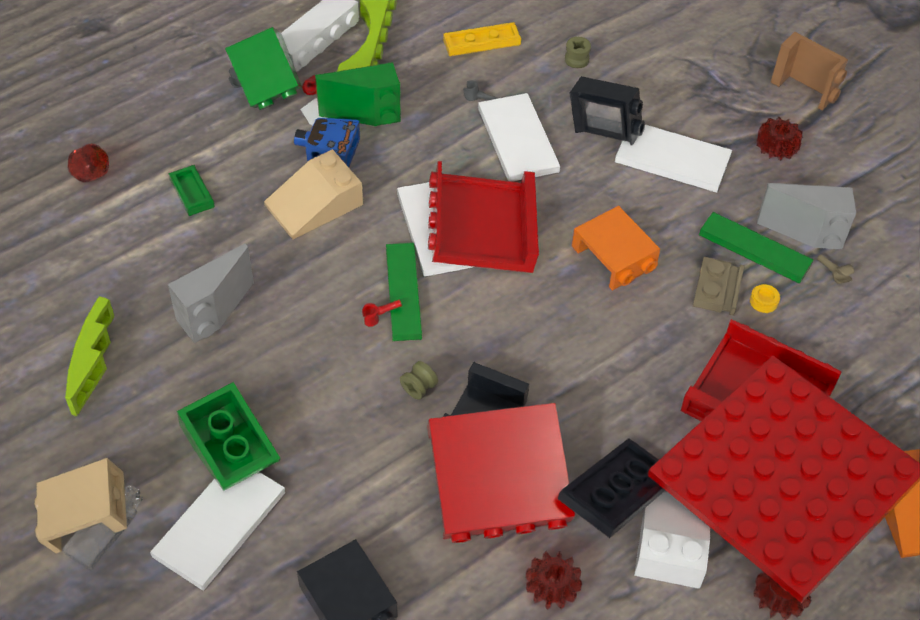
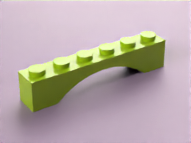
[337,0,397,71]

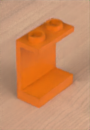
[572,206,660,291]

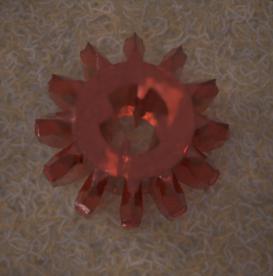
[757,116,803,161]
[525,551,582,610]
[754,572,812,620]

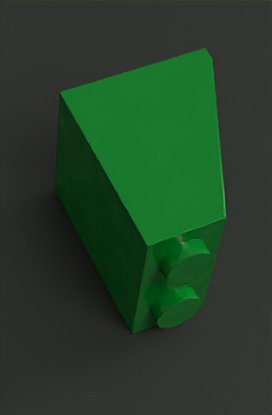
[225,27,302,110]

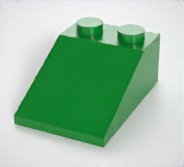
[315,62,401,126]
[177,382,280,491]

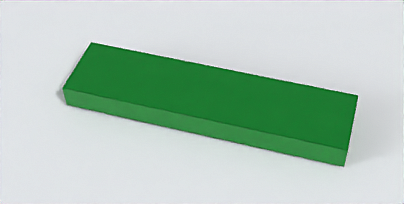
[699,212,814,284]
[386,243,422,341]

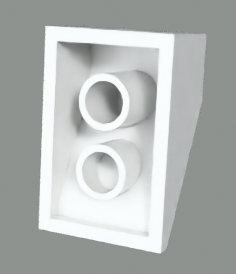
[634,491,710,589]

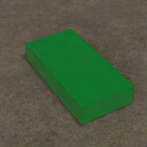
[169,165,215,216]

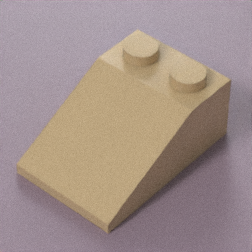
[264,149,363,240]

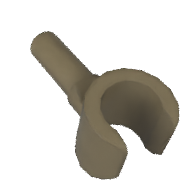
[817,254,854,284]

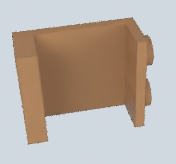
[771,32,848,110]

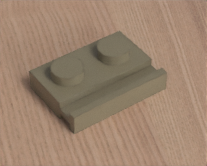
[693,257,744,316]

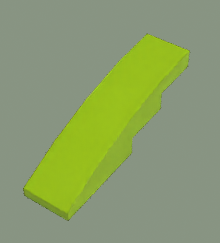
[65,296,115,416]

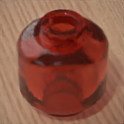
[68,143,109,183]

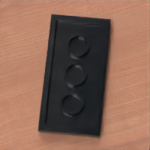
[557,438,665,538]

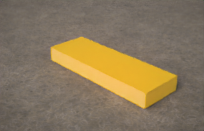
[443,22,521,56]

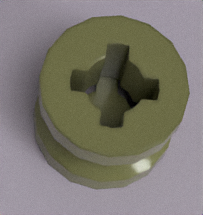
[565,36,591,68]
[400,361,438,400]

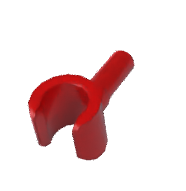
[362,299,402,327]

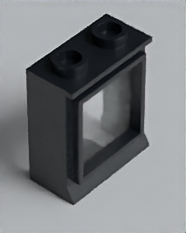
[570,76,645,145]

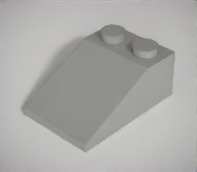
[757,183,856,249]
[168,243,254,343]

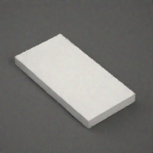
[478,93,560,182]
[615,125,732,193]
[397,182,474,277]
[150,472,285,591]

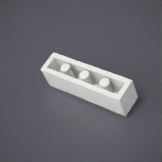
[281,0,359,72]

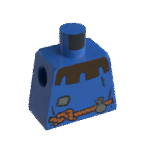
[294,118,360,167]

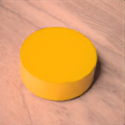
[750,284,780,313]

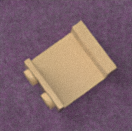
[35,458,127,553]

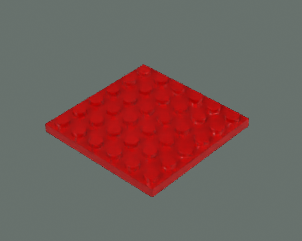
[648,356,920,603]

